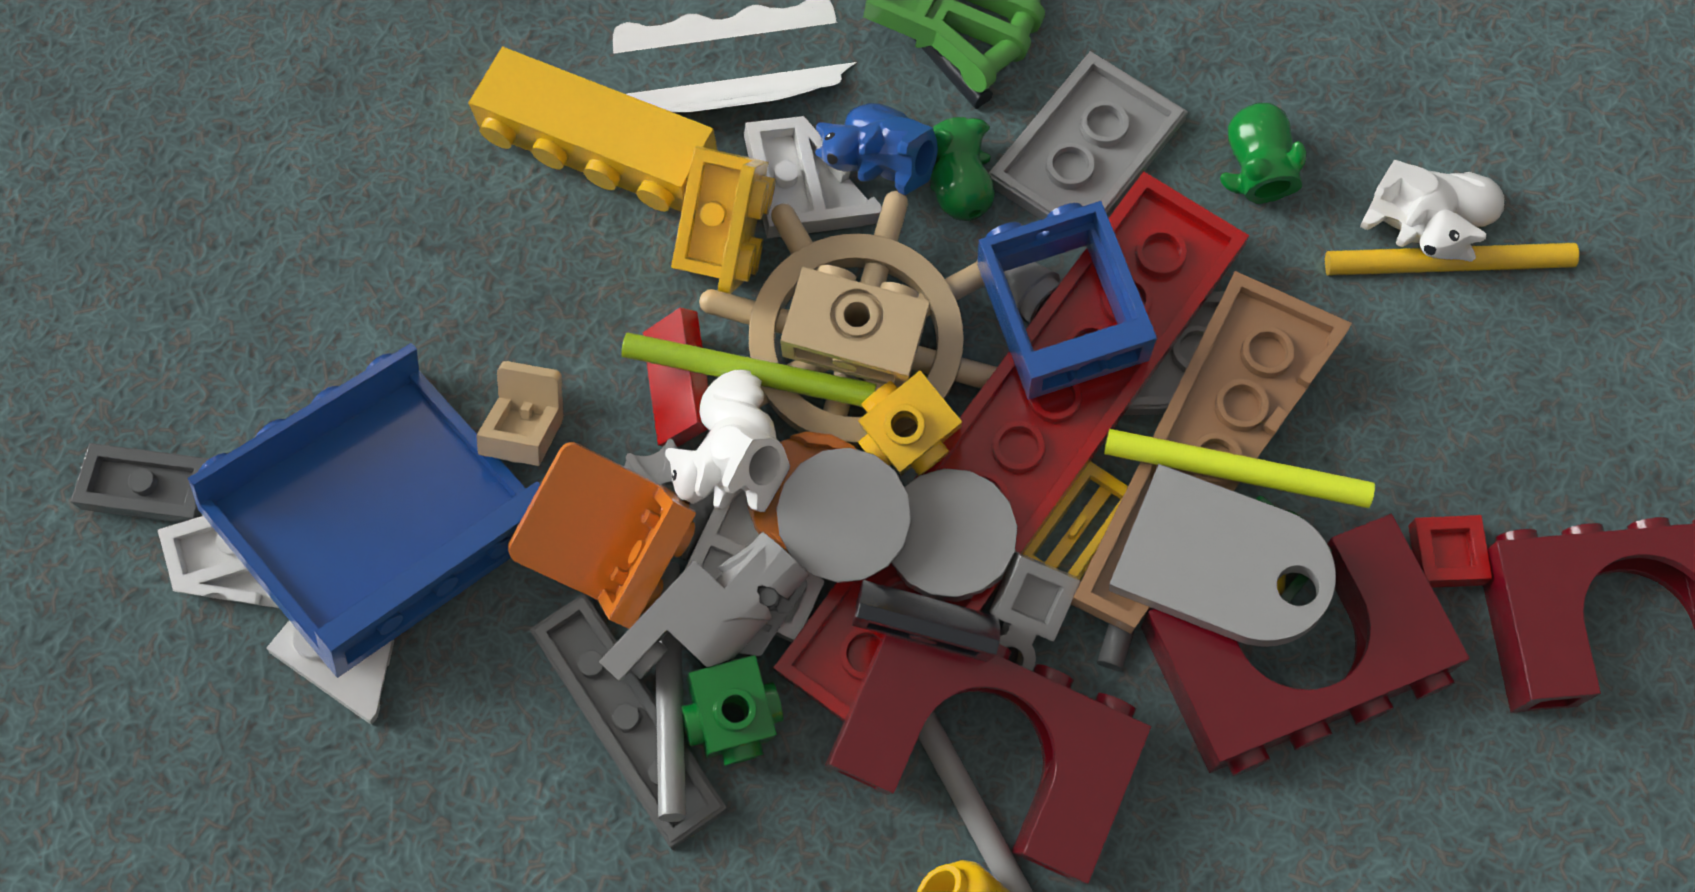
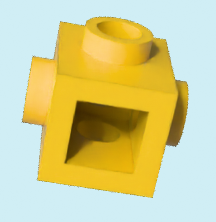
[857,371,962,476]

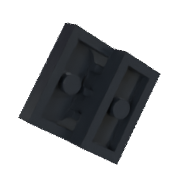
[852,580,1000,662]

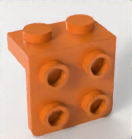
[508,442,696,629]

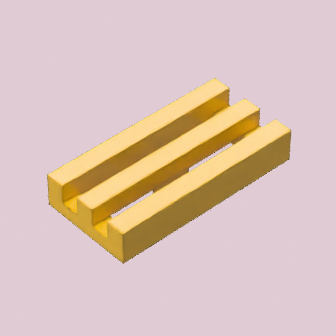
[1023,461,1128,581]

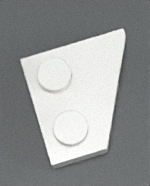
[744,116,882,238]

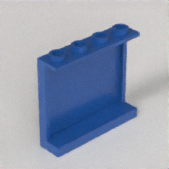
[187,343,540,678]

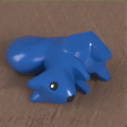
[815,103,938,195]

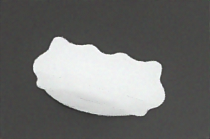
[613,0,856,113]

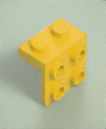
[671,146,776,294]

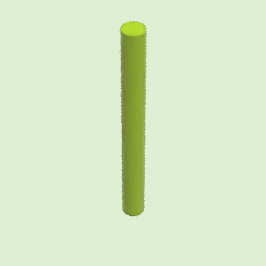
[621,332,877,407]

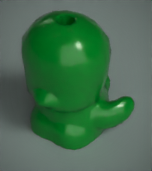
[1220,103,1307,204]
[930,117,995,221]

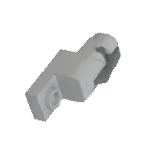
[599,531,809,681]

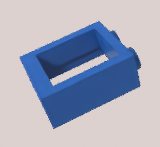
[977,201,1157,400]

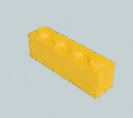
[468,46,718,212]

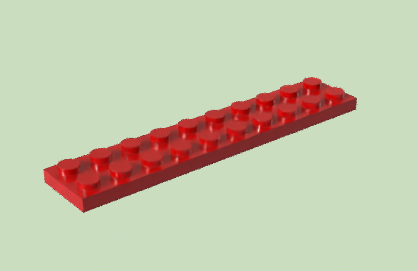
[773,171,1249,722]

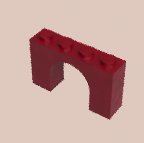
[1141,513,1470,776]
[1483,517,1695,713]
[825,634,1152,884]

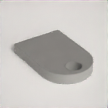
[1109,464,1336,647]

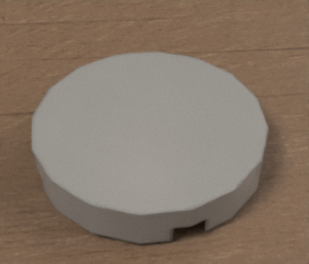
[777,448,912,583]
[891,469,1017,602]

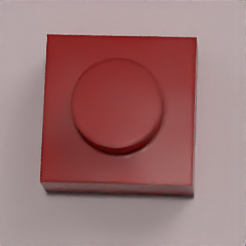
[1408,515,1492,588]

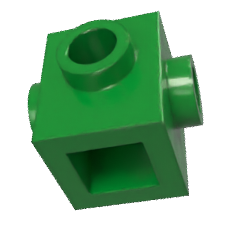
[681,655,783,766]

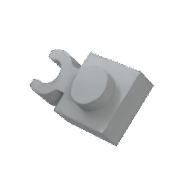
[989,551,1081,671]

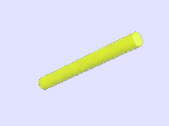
[1104,429,1375,508]

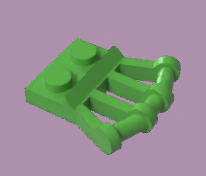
[863,0,1045,92]

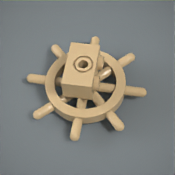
[699,191,997,448]

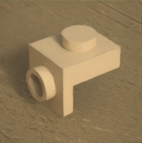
[477,361,563,466]

